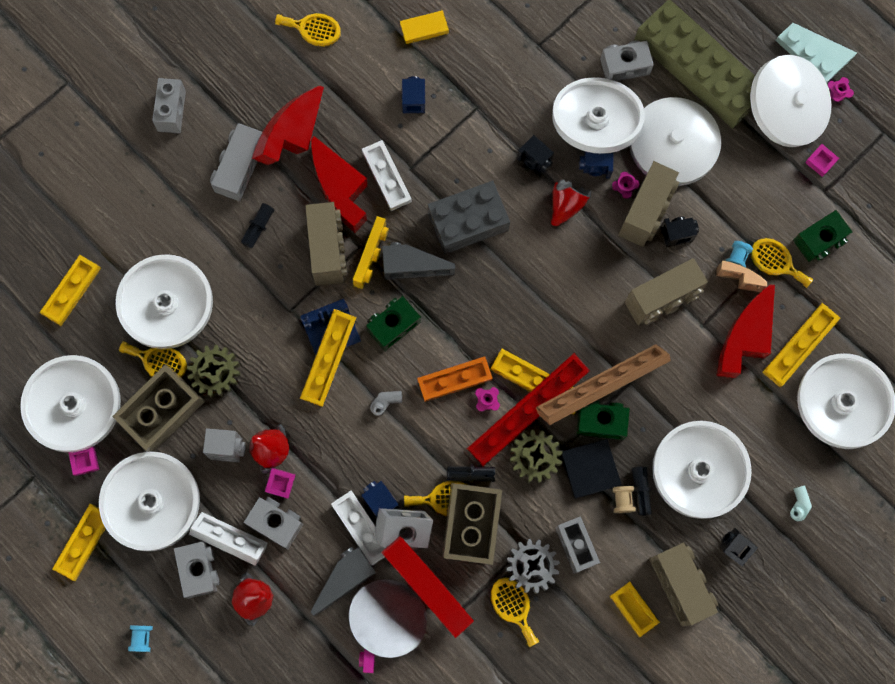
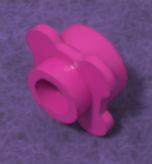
[828,77,854,102]
[612,172,640,199]
[475,387,500,412]

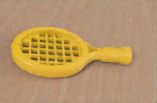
[275,13,341,47]
[751,238,813,288]
[119,341,187,378]
[404,481,468,516]
[491,577,539,647]

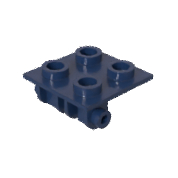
[300,299,361,355]

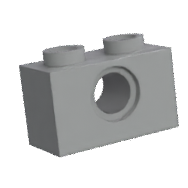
[600,40,654,81]
[152,78,186,133]
[203,428,246,462]
[244,497,304,550]
[374,508,433,550]
[555,516,600,574]
[174,541,219,599]

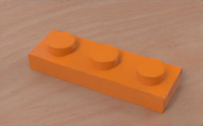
[417,356,493,402]

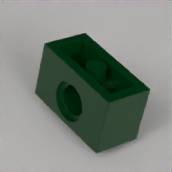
[793,210,853,262]
[366,296,421,352]
[576,400,630,440]

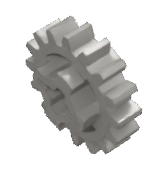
[505,539,560,594]

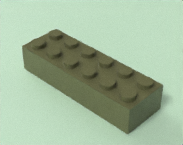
[634,0,755,129]

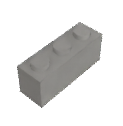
[210,123,262,201]

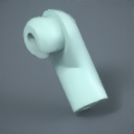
[790,486,812,521]

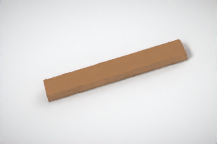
[536,344,671,425]

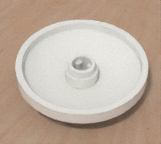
[750,55,831,147]
[552,78,645,154]
[629,97,721,186]
[116,255,213,349]
[797,353,895,449]
[21,355,121,452]
[653,421,751,519]
[99,452,200,551]

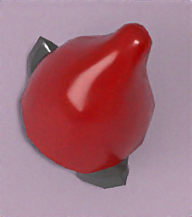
[551,179,591,226]
[249,424,289,473]
[232,572,273,626]

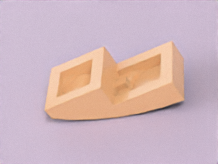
[716,260,767,292]

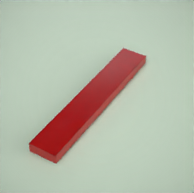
[467,353,590,467]

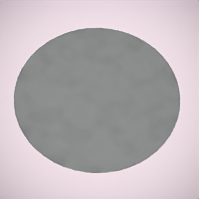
[349,580,427,658]

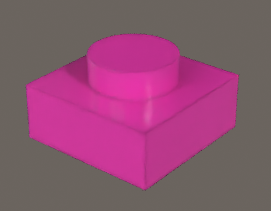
[805,144,839,177]
[68,446,99,476]
[265,468,296,498]
[359,649,375,673]

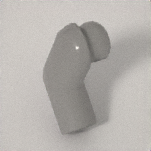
[370,391,402,416]

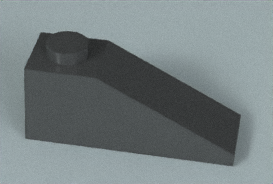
[382,242,455,280]
[311,547,376,616]

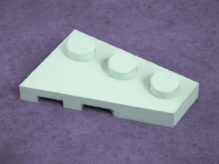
[776,23,857,83]

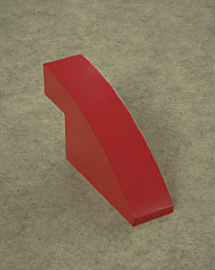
[252,85,324,165]
[311,136,368,233]
[717,284,775,378]
[381,536,474,638]

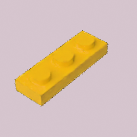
[353,216,389,289]

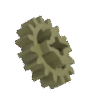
[187,345,241,398]
[509,430,562,483]

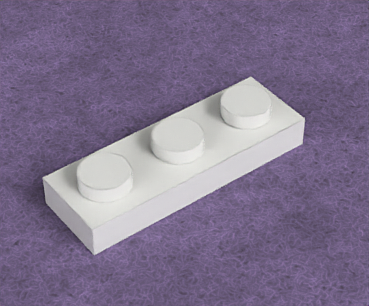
[362,140,412,211]
[331,491,386,566]
[189,512,268,566]

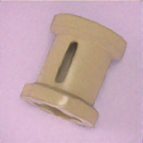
[612,486,636,513]

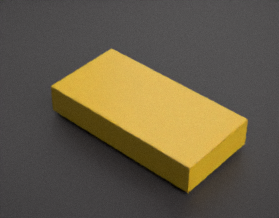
[400,10,449,44]
[609,582,660,637]

